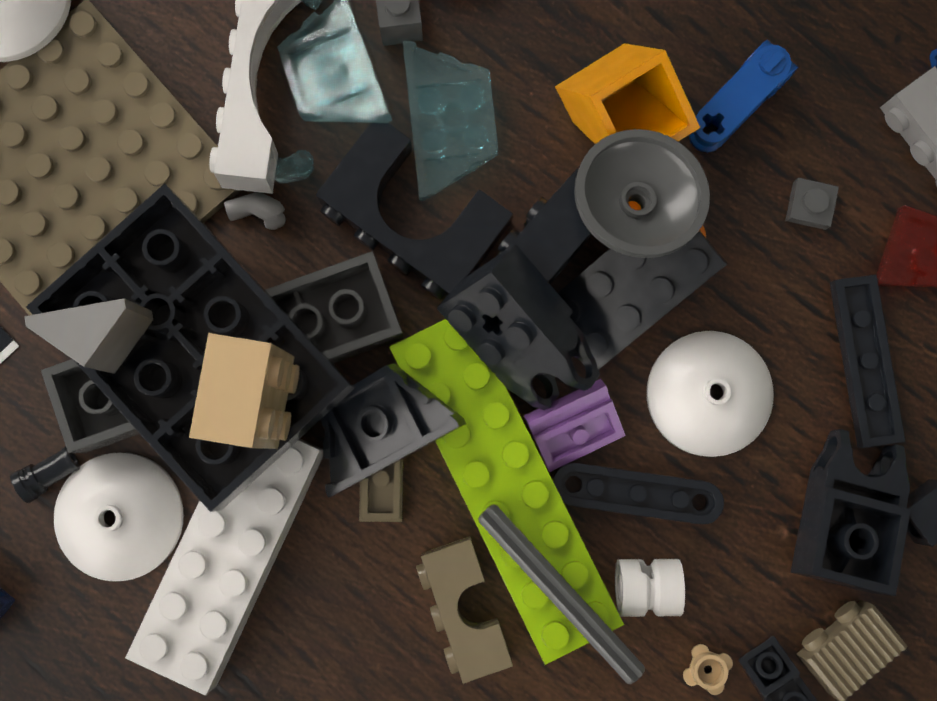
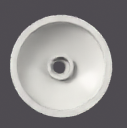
[0,0,71,62]
[647,331,774,457]
[54,453,184,581]

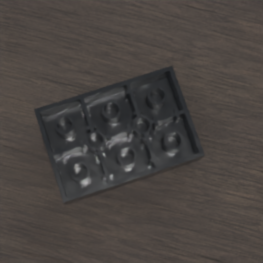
[26,183,355,512]

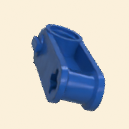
[689,39,799,153]

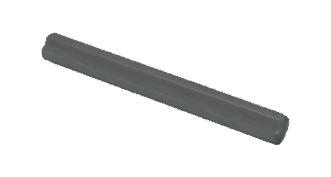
[478,504,645,684]

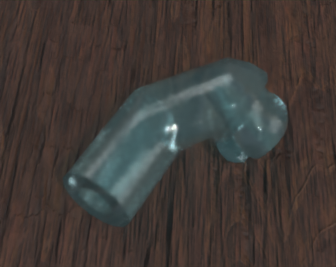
[275,150,314,184]

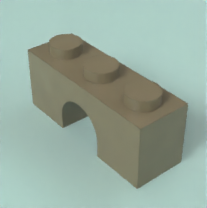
[416,536,513,684]

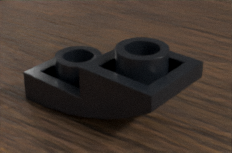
[738,636,817,701]

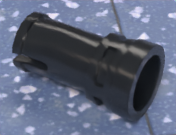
[10,446,81,503]

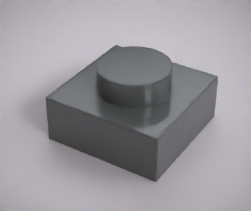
[785,178,839,230]

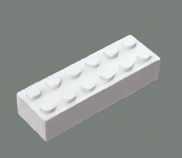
[125,439,323,696]

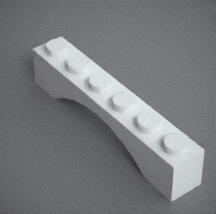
[209,0,301,194]

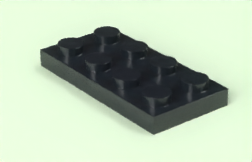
[558,230,728,369]

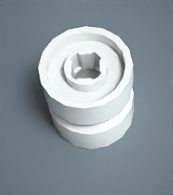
[615,559,685,617]

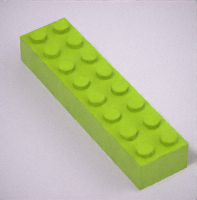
[389,319,624,665]

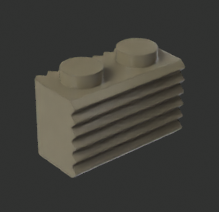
[796,600,907,701]

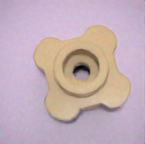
[683,644,733,695]

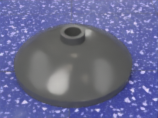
[574,129,710,258]

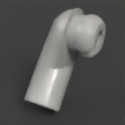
[224,192,286,230]

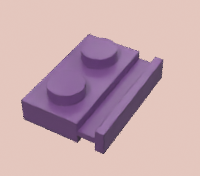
[524,379,626,472]

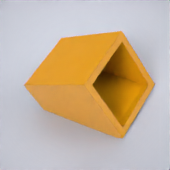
[555,43,700,144]

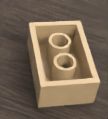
[189,333,299,449]

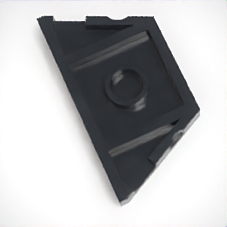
[321,364,466,498]

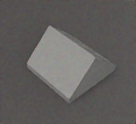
[24,298,153,374]

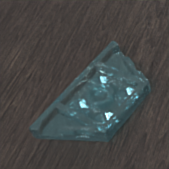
[277,0,393,123]
[403,41,498,201]

